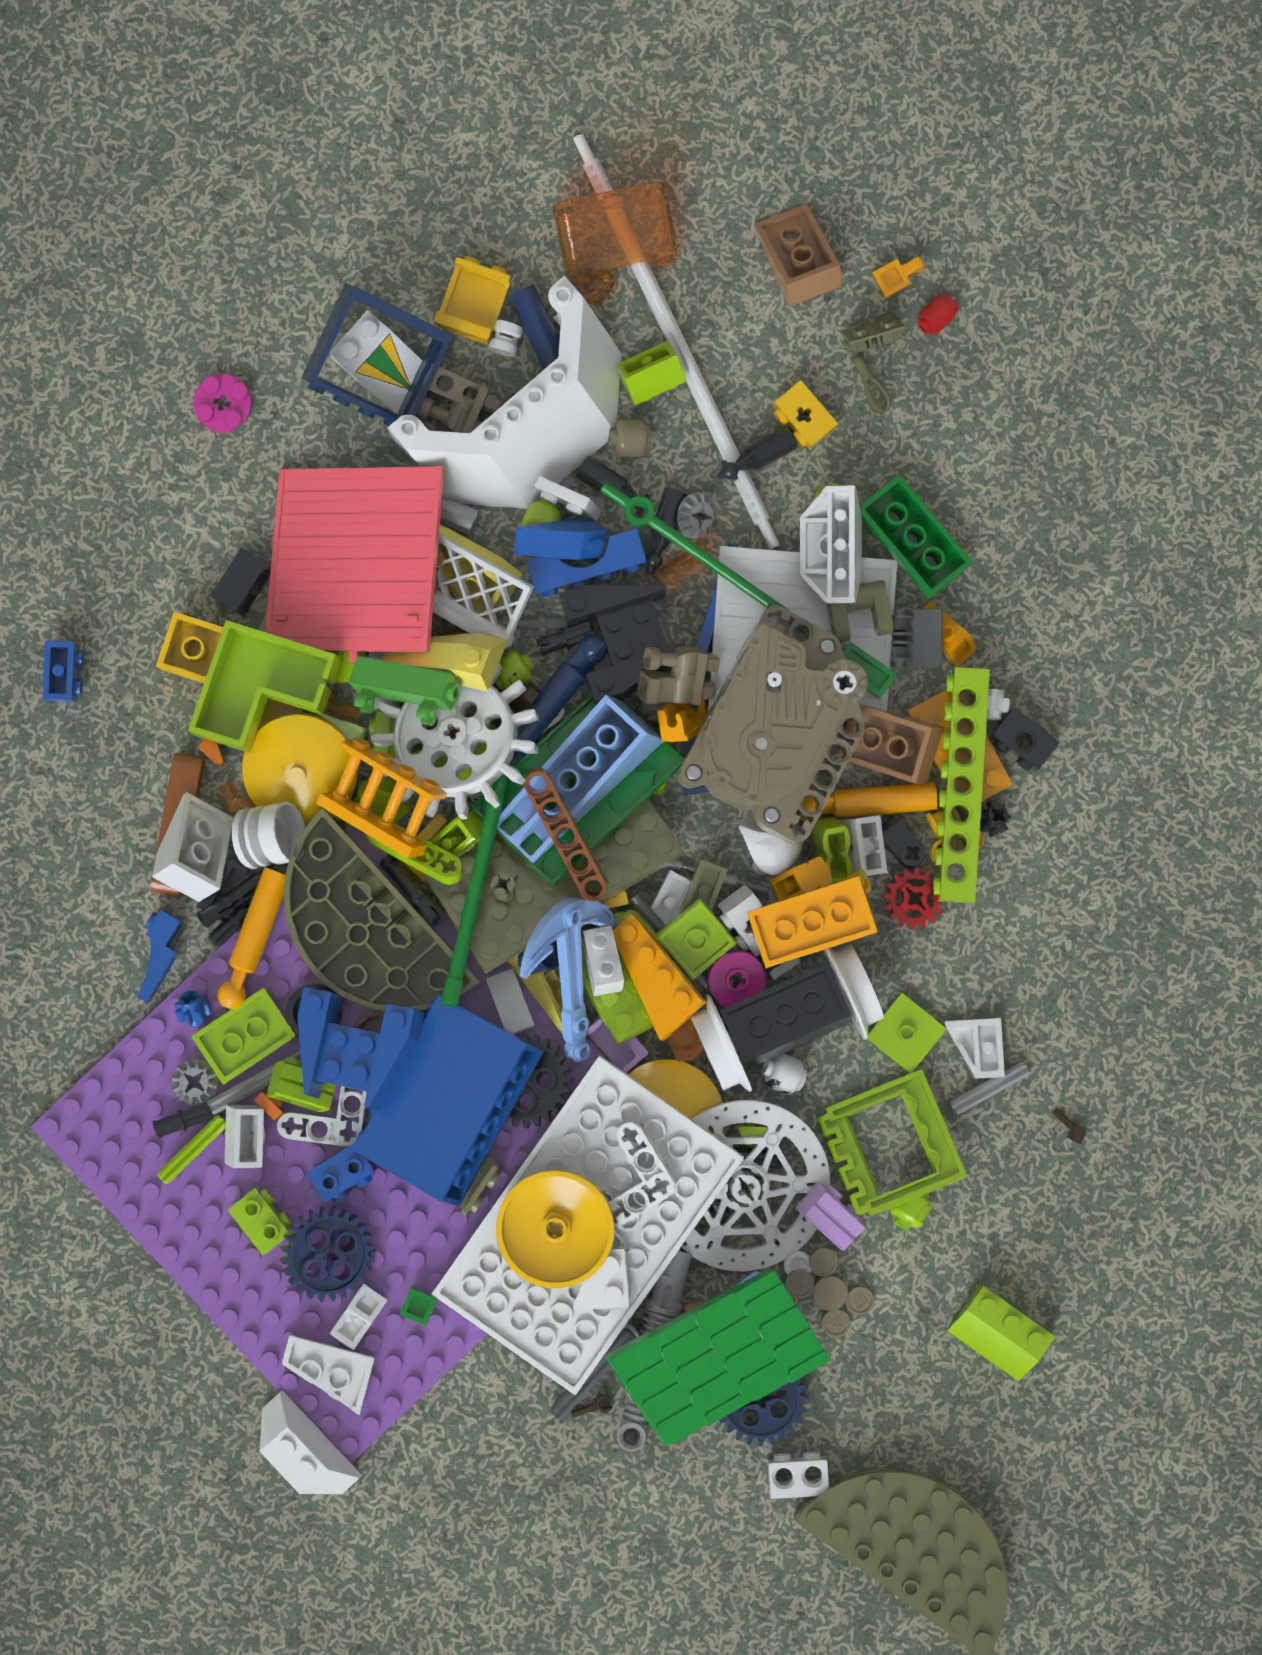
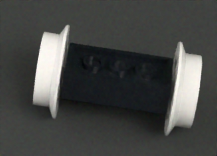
[690,944,884,1092]

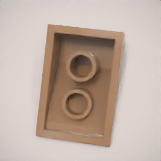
[754,204,842,307]
[837,703,943,784]

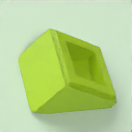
[735,1124,767,1146]

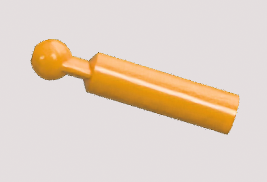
[795,781,937,821]
[217,867,286,1009]

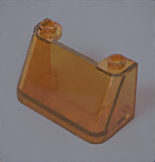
[552,181,679,285]

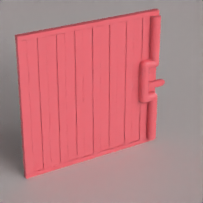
[265,466,445,663]

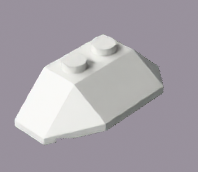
[800,485,862,603]
[260,1390,362,1494]

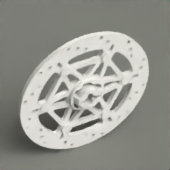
[681,1100,830,1271]

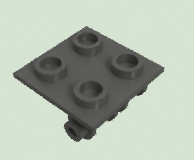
[890,609,943,667]

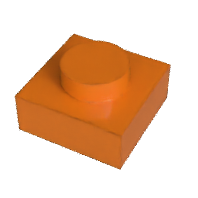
[254,1091,286,1121]

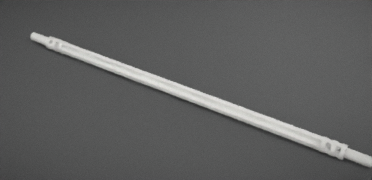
[573,134,780,550]

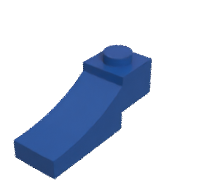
[136,909,184,1003]

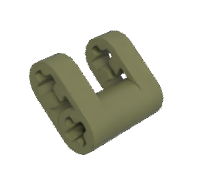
[826,580,893,642]

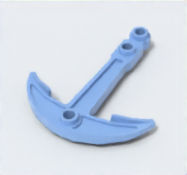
[519,897,618,1062]

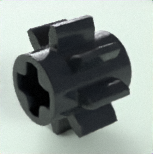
[980,799,1011,838]

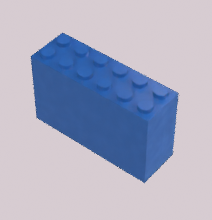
[354,995,544,1206]

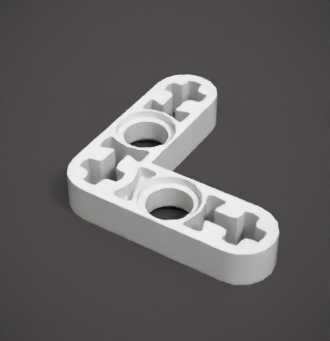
[277,1087,367,1146]
[608,1120,675,1228]

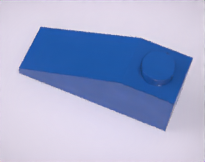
[513,517,607,560]

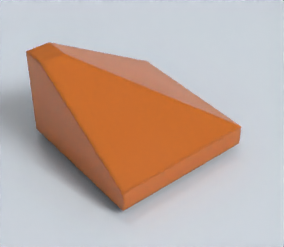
[199,739,225,768]

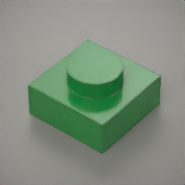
[399,1287,438,1326]

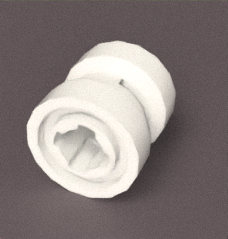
[488,320,524,357]

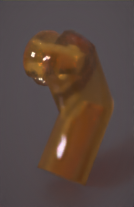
[579,270,615,305]
[325,690,358,721]
[218,782,256,814]

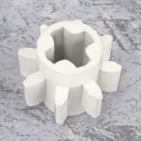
[987,689,1010,720]

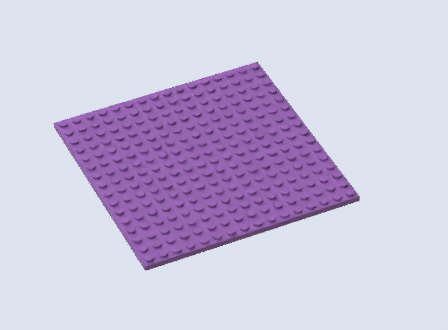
[30,826,610,1464]

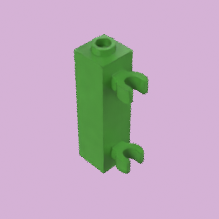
[348,656,461,726]

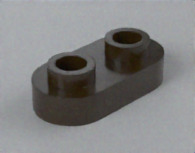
[495,682,540,726]

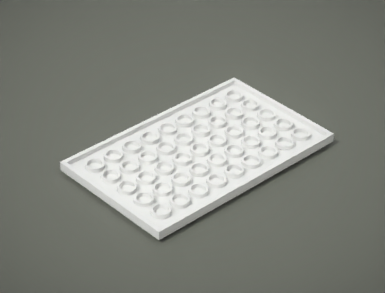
[432,1055,744,1395]

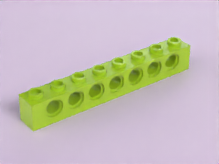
[933,667,990,904]

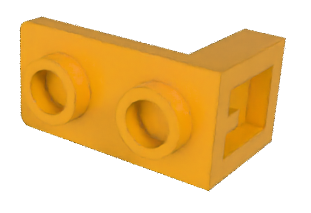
[922,602,977,667]

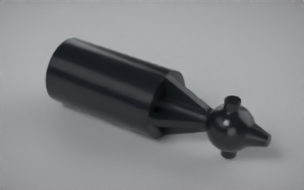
[717,427,797,481]
[575,455,656,516]
[646,488,688,574]

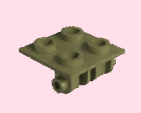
[840,313,906,354]

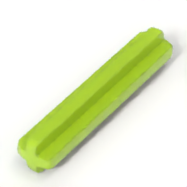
[157,1115,226,1184]

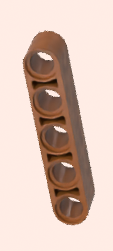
[150,753,205,897]
[524,767,607,902]

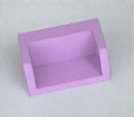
[587,1018,649,1073]

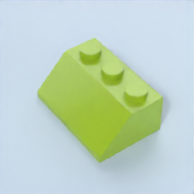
[947,1283,1055,1381]

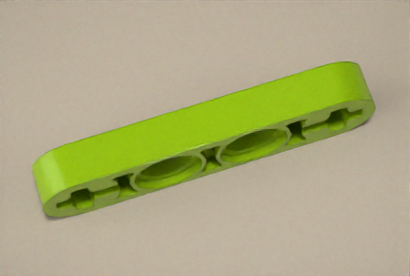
[365,816,464,885]

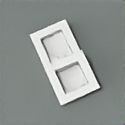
[486,968,535,1035]
[329,1284,387,1351]

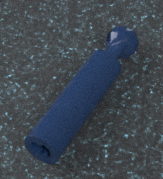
[509,285,560,370]
[514,634,606,758]

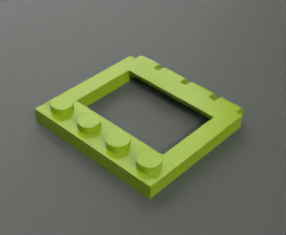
[817,1069,967,1217]

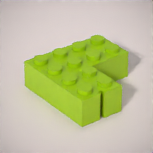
[188,620,342,753]

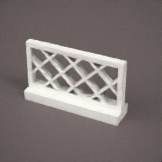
[433,533,534,648]

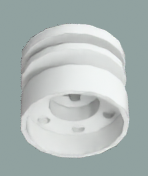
[232,801,305,869]

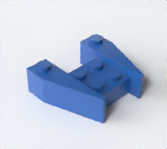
[298,987,425,1111]

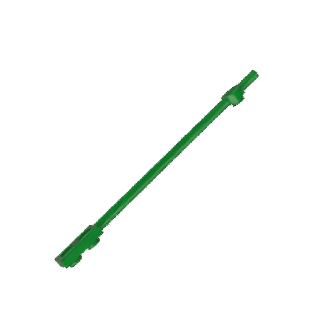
[600,482,897,699]

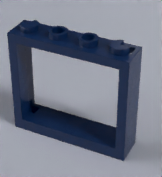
[301,282,454,426]

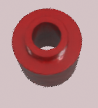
[917,293,959,336]

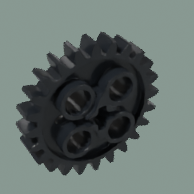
[505,1033,574,1129]

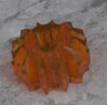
[666,1018,703,1062]

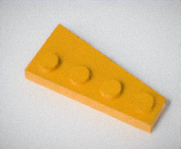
[613,913,706,1041]

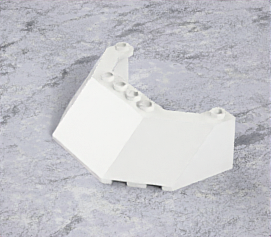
[388,276,622,509]

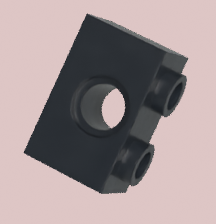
[990,707,1060,772]

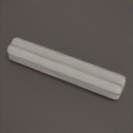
[950,1062,1030,1115]

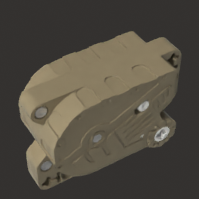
[677,605,868,845]

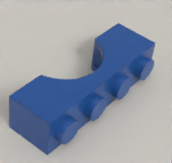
[526,528,647,598]

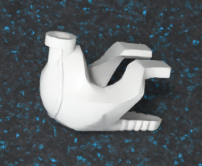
[738,810,803,875]

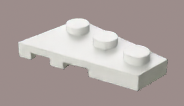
[282,1334,375,1415]

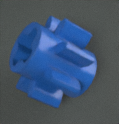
[174,991,212,1027]

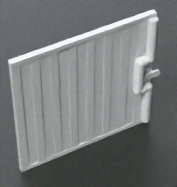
[708,546,897,731]

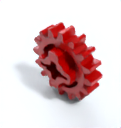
[882,867,945,930]

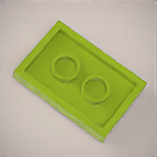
[191,988,297,1085]

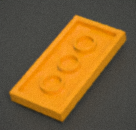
[907,690,1013,812]
[747,875,879,968]

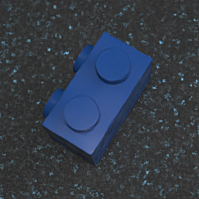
[42,641,84,703]
[306,1142,376,1204]

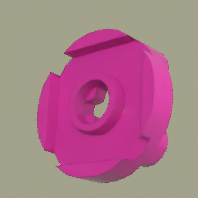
[193,374,252,433]
[707,950,767,1007]

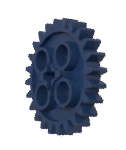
[280,1206,376,1302]
[719,1379,808,1446]

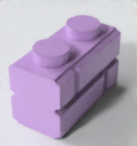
[796,1183,865,1251]

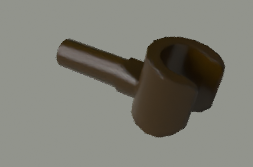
[1052,1108,1086,1144]
[571,1394,613,1418]

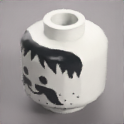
[762,1053,807,1095]

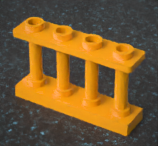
[316,738,447,859]

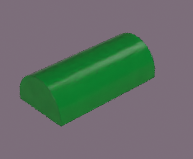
[860,474,974,600]

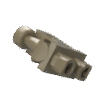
[416,367,502,433]
[636,646,720,705]

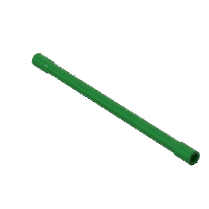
[440,725,522,1008]

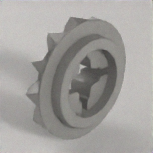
[677,492,718,539]
[172,1059,219,1105]

